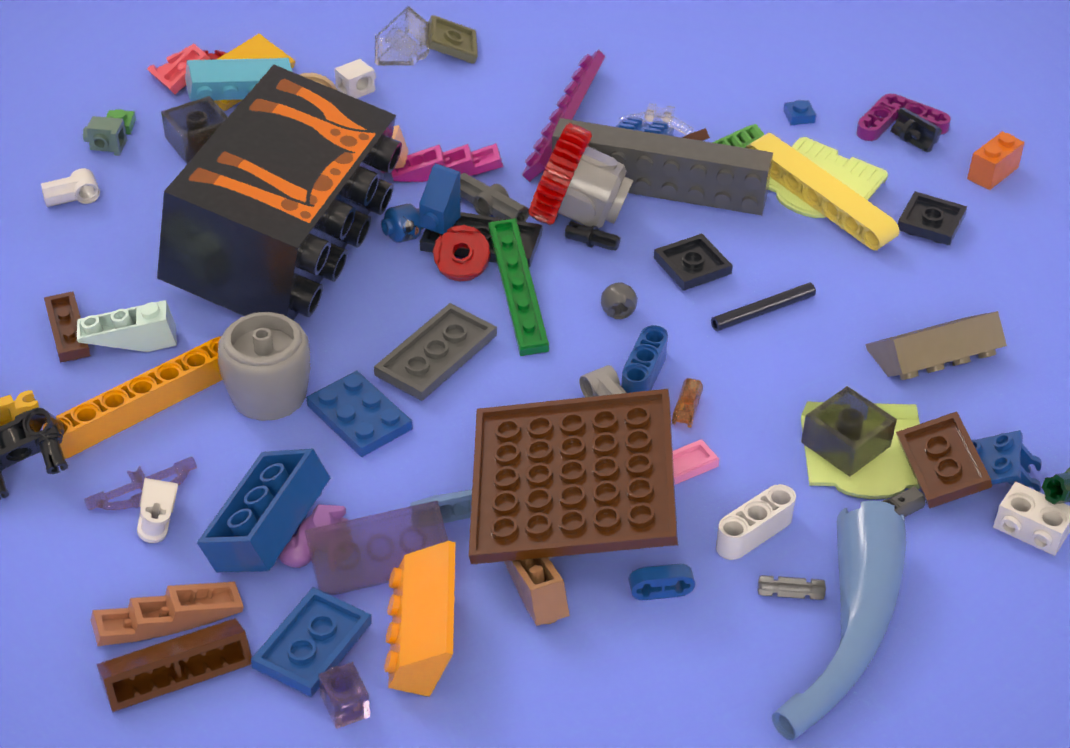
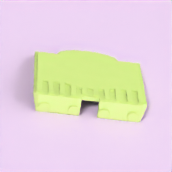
[768,137,888,218]
[801,401,920,499]

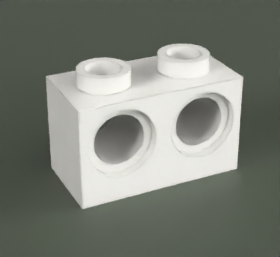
[993,481,1070,556]

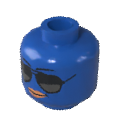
[381,204,424,242]

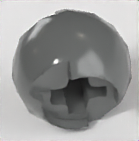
[600,282,638,319]

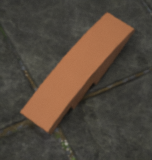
[91,582,244,646]

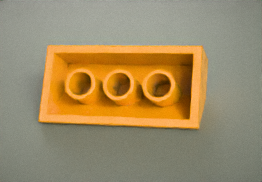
[384,541,456,697]

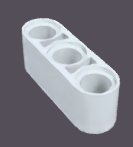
[716,484,796,560]

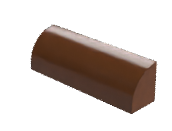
[96,618,252,712]

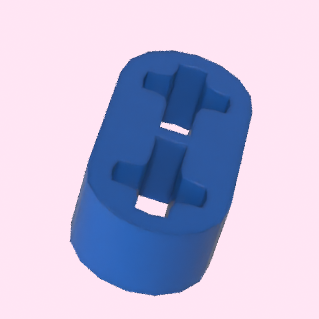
[628,564,695,600]

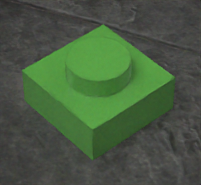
[106,109,136,135]

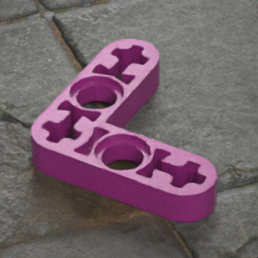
[856,94,951,141]

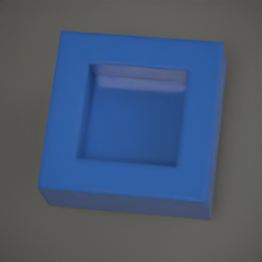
[783,100,816,125]

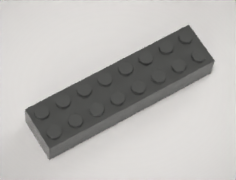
[552,118,773,215]

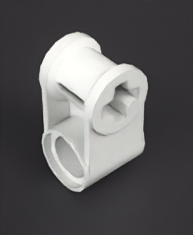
[137,478,178,543]

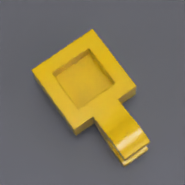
[0,390,39,426]

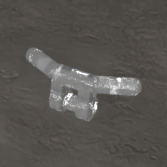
[619,103,695,135]

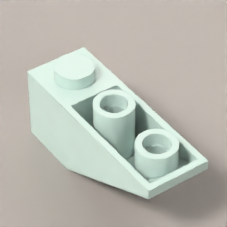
[77,300,177,352]

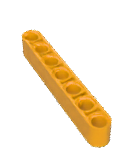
[43,336,223,459]

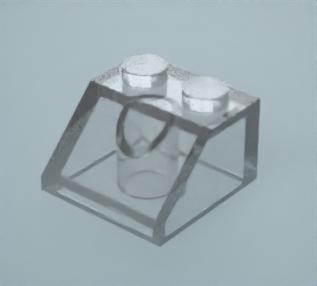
[375,6,430,66]

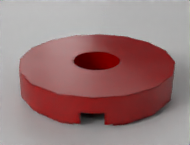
[433,225,491,282]

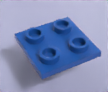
[972,430,1042,492]

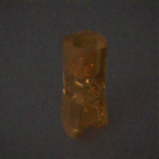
[672,378,703,428]

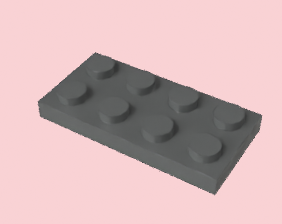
[374,303,497,401]

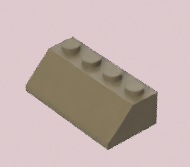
[865,311,1007,380]

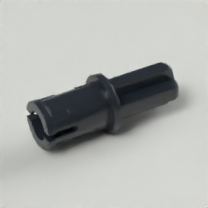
[565,221,620,250]

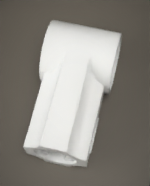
[41,168,100,207]

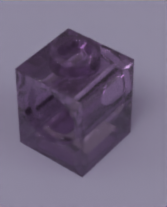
[318,662,371,729]

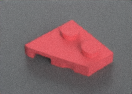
[147,44,211,94]

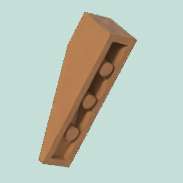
[504,557,570,626]

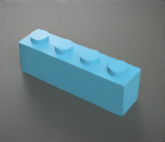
[185,58,292,101]

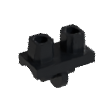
[890,108,942,152]

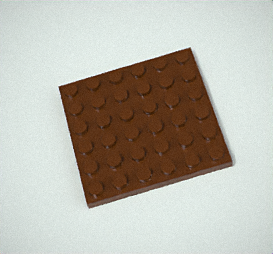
[469,389,678,565]

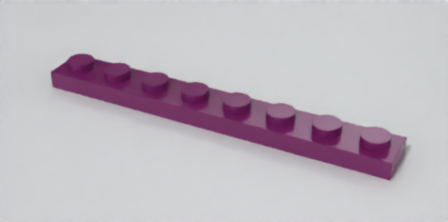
[522,50,606,182]

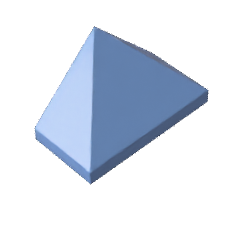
[410,490,472,530]

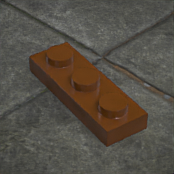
[44,291,91,363]

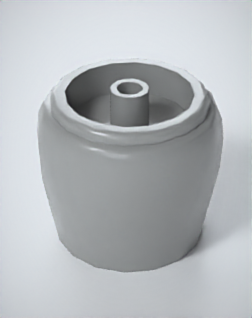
[218,312,310,421]

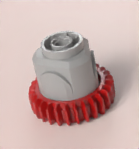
[528,123,633,228]

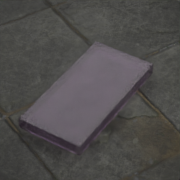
[305,500,448,596]

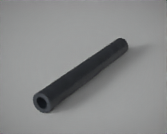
[711,282,816,331]

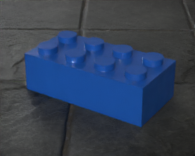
[197,448,331,572]

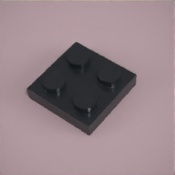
[898,191,967,246]
[654,234,733,291]

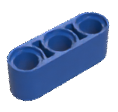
[621,325,668,393]

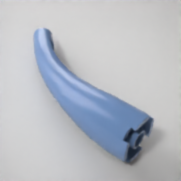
[772,501,907,740]

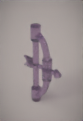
[84,456,197,510]

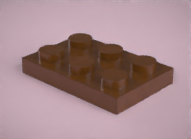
[896,411,992,509]

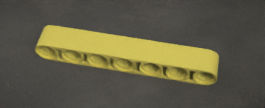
[746,133,900,251]

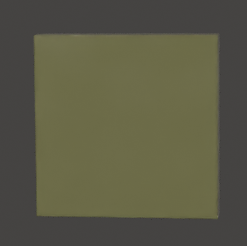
[428,15,478,64]

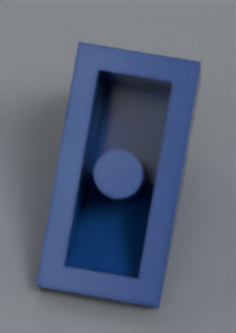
[419,164,461,234]

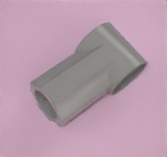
[579,365,626,397]

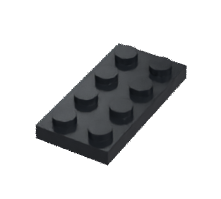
[420,212,542,268]

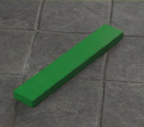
[488,218,549,356]

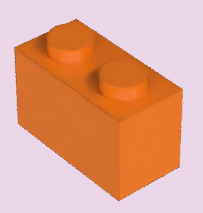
[967,131,1025,190]

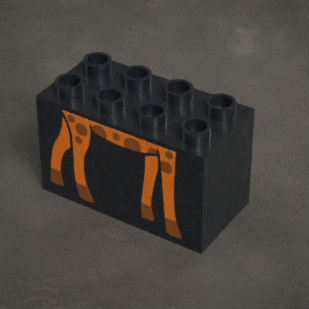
[157,64,402,320]

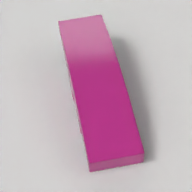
[391,144,503,182]

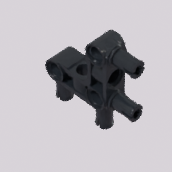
[0,408,68,500]

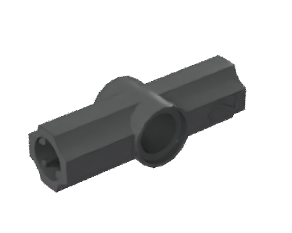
[460,173,529,222]

